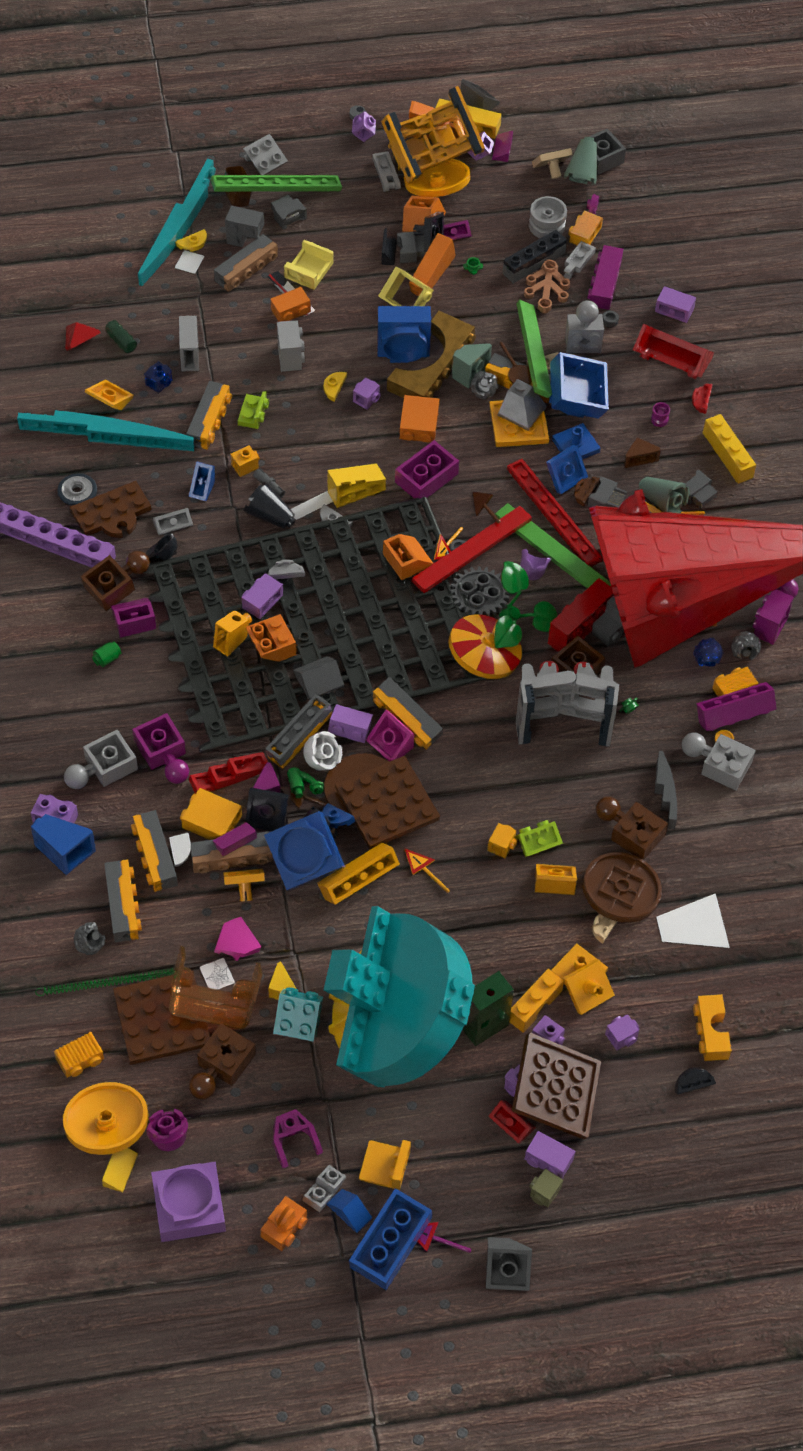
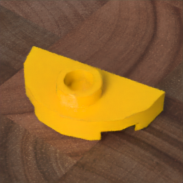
[176,229,207,252]
[323,372,347,402]

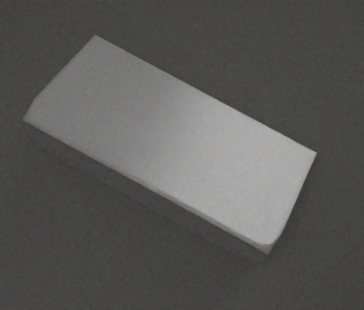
[152,508,193,536]

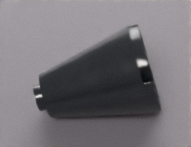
[244,482,296,529]

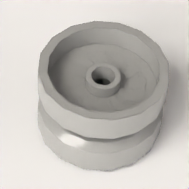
[529,196,567,238]

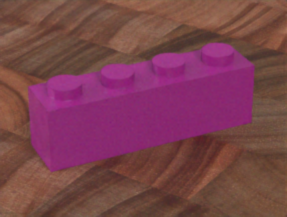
[587,245,624,310]
[696,682,776,731]

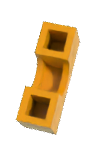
[509,969,564,1033]
[693,995,732,1061]

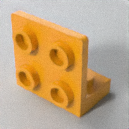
[359,1140,411,1190]

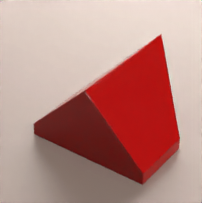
[65,322,101,350]

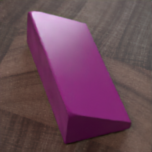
[492,131,513,162]
[444,220,472,240]
[212,822,257,857]

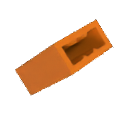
[399,395,440,442]

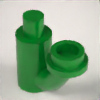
[287,768,324,798]

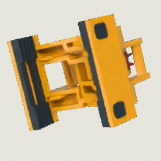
[381,86,485,183]

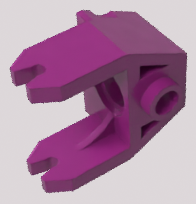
[272,1109,323,1169]

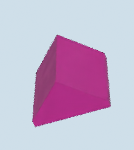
[366,710,414,762]

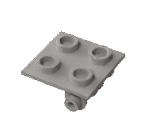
[243,134,288,175]

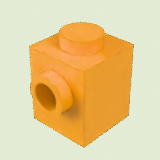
[231,445,260,477]
[487,823,518,858]

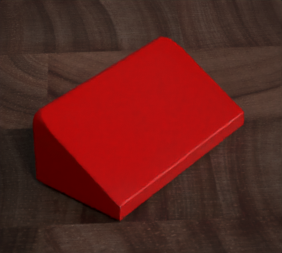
[488,1100,536,1144]

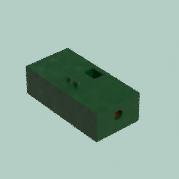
[462,971,514,1047]

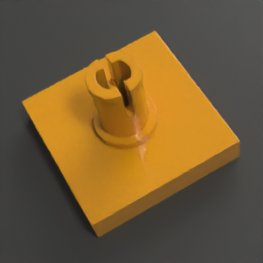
[223,869,265,901]
[551,943,608,985]
[563,959,615,1015]

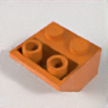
[402,196,446,232]
[383,534,433,580]
[246,614,296,662]

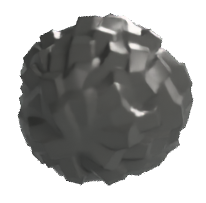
[470,371,498,400]
[731,631,761,661]
[73,922,106,955]

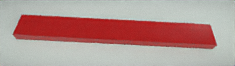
[507,459,603,567]
[412,506,532,593]

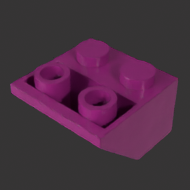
[111,598,156,638]

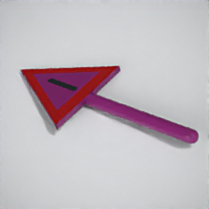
[417,1222,471,1253]

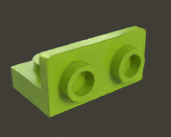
[238,391,269,429]
[516,820,563,857]

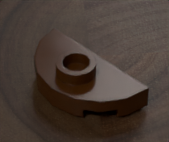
[574,477,600,507]

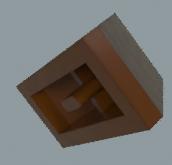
[624,438,661,468]

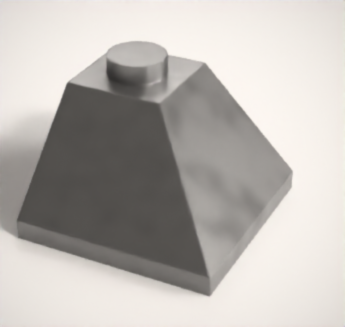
[498,379,547,430]

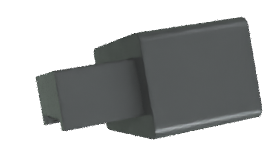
[271,194,307,230]
[397,232,426,263]
[682,470,718,509]
[588,476,627,508]

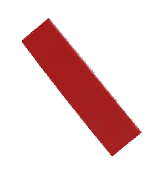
[188,752,268,794]

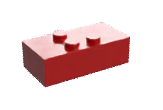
[548,578,614,652]

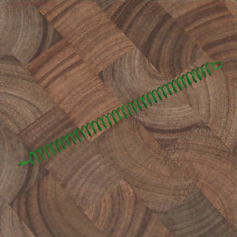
[35,967,190,996]

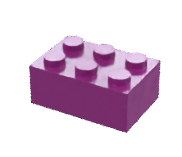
[395,440,459,499]

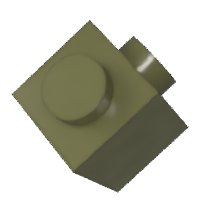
[529,1169,563,1207]

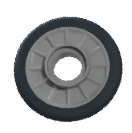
[57,473,97,506]

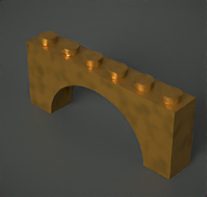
[387,311,476,398]

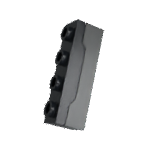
[503,230,567,284]

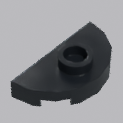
[675,1067,716,1095]

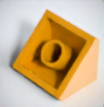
[535,864,577,895]

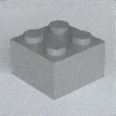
[277,320,305,372]

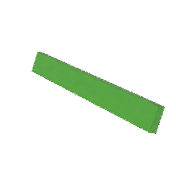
[211,175,342,192]
[517,300,552,398]
[495,503,611,588]

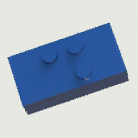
[349,1188,432,1290]

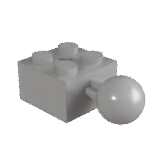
[565,300,604,354]
[64,730,138,789]
[681,733,756,790]

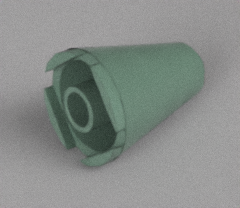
[564,137,597,185]
[639,477,690,513]

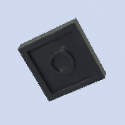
[413,211,444,252]
[245,788,289,831]

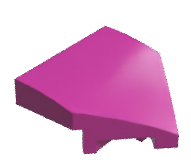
[214,917,261,961]

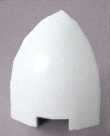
[169,833,191,867]

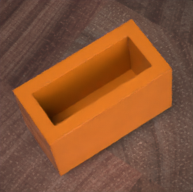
[270,287,311,322]

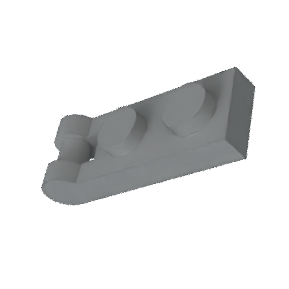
[372,151,401,192]

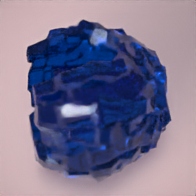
[693,638,724,667]

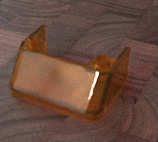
[169,946,263,1029]

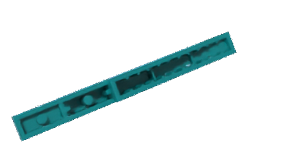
[138,159,216,286]
[17,410,195,451]

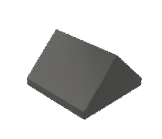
[460,79,500,111]
[293,656,344,700]

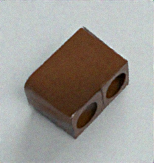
[224,166,252,207]

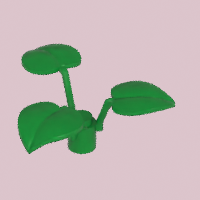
[494,561,558,648]

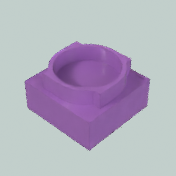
[151,1162,226,1242]

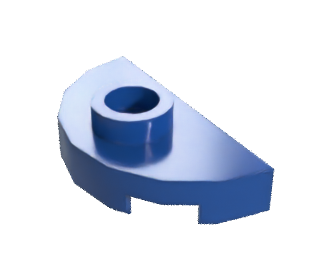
[323,803,355,828]

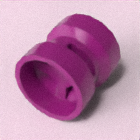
[651,402,670,427]

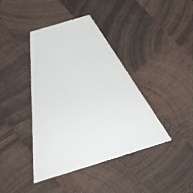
[656,893,730,948]

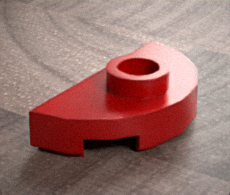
[692,384,713,414]

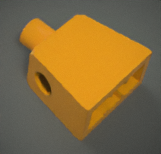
[213,611,252,657]

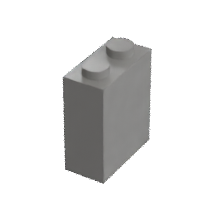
[179,316,199,371]

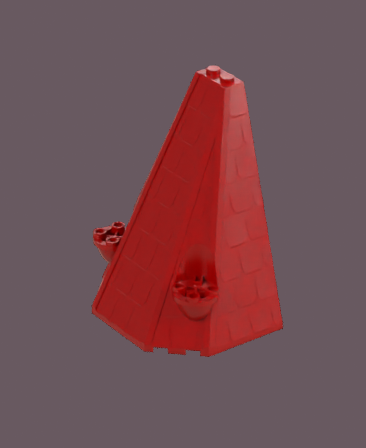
[589,489,803,668]

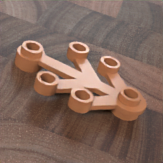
[524,260,570,314]

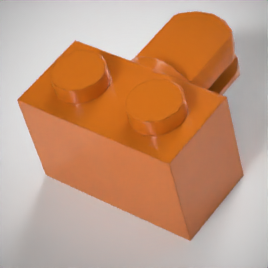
[260,1196,308,1251]

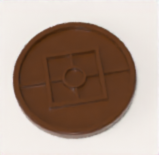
[324,753,388,813]
[582,852,662,922]

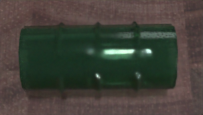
[105,320,137,353]

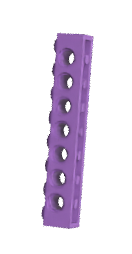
[0,502,116,568]

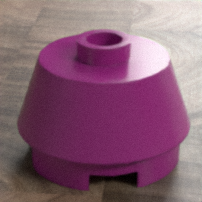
[146,1109,188,1151]

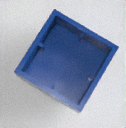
[377,306,431,363]
[549,352,609,419]
[264,811,345,891]

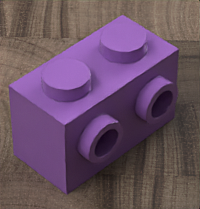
[655,286,696,323]
[241,573,283,619]
[328,704,373,743]
[31,794,78,823]
[525,1131,575,1179]

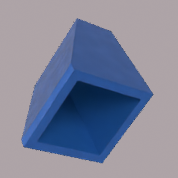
[31,814,96,875]

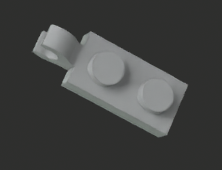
[563,241,596,280]

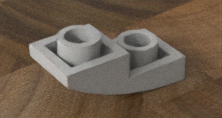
[302,1165,346,1212]

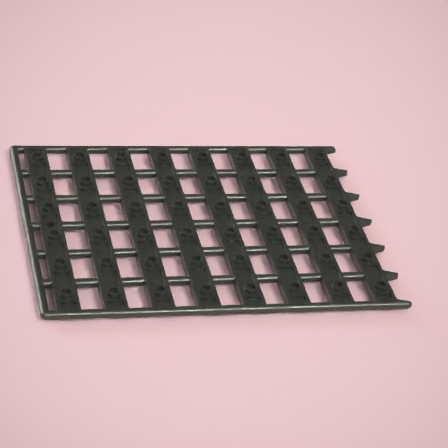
[144,497,487,753]

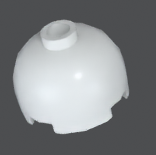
[303,731,342,771]

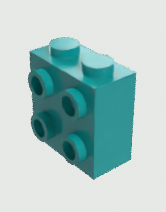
[273,987,323,1042]

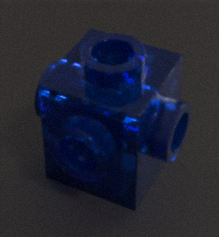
[144,361,173,394]

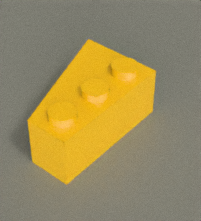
[328,464,386,508]

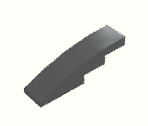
[654,751,677,830]

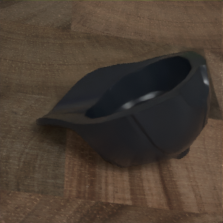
[146,533,178,561]

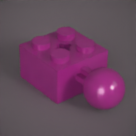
[752,579,798,645]
[132,713,189,784]

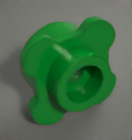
[463,257,483,274]
[619,698,638,714]

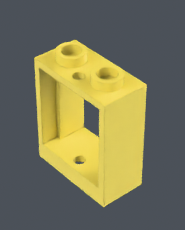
[378,267,434,306]

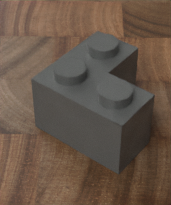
[225,206,264,247]
[591,596,624,647]

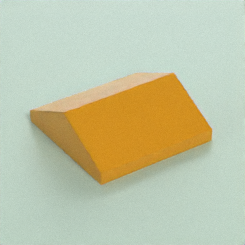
[85,380,134,410]

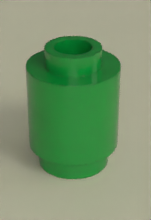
[92,641,122,667]

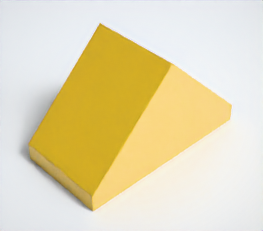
[268,962,297,1000]

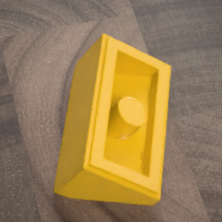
[102,1148,138,1193]

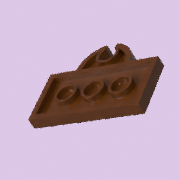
[70,481,152,538]

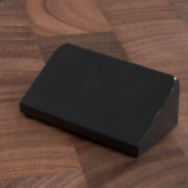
[381,228,397,266]

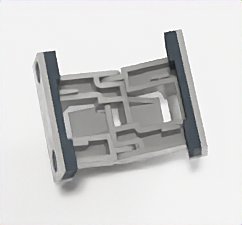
[516,661,619,747]

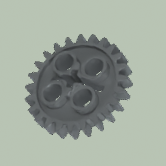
[450,566,510,617]

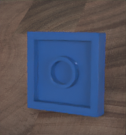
[552,423,601,460]
[546,445,588,494]

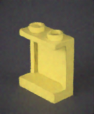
[284,240,333,290]

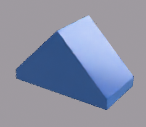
[189,461,215,501]
[327,1189,372,1233]

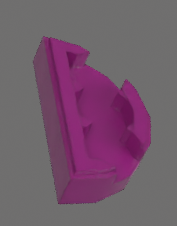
[586,194,599,215]

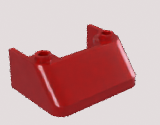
[633,324,714,379]

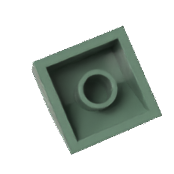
[452,344,492,388]

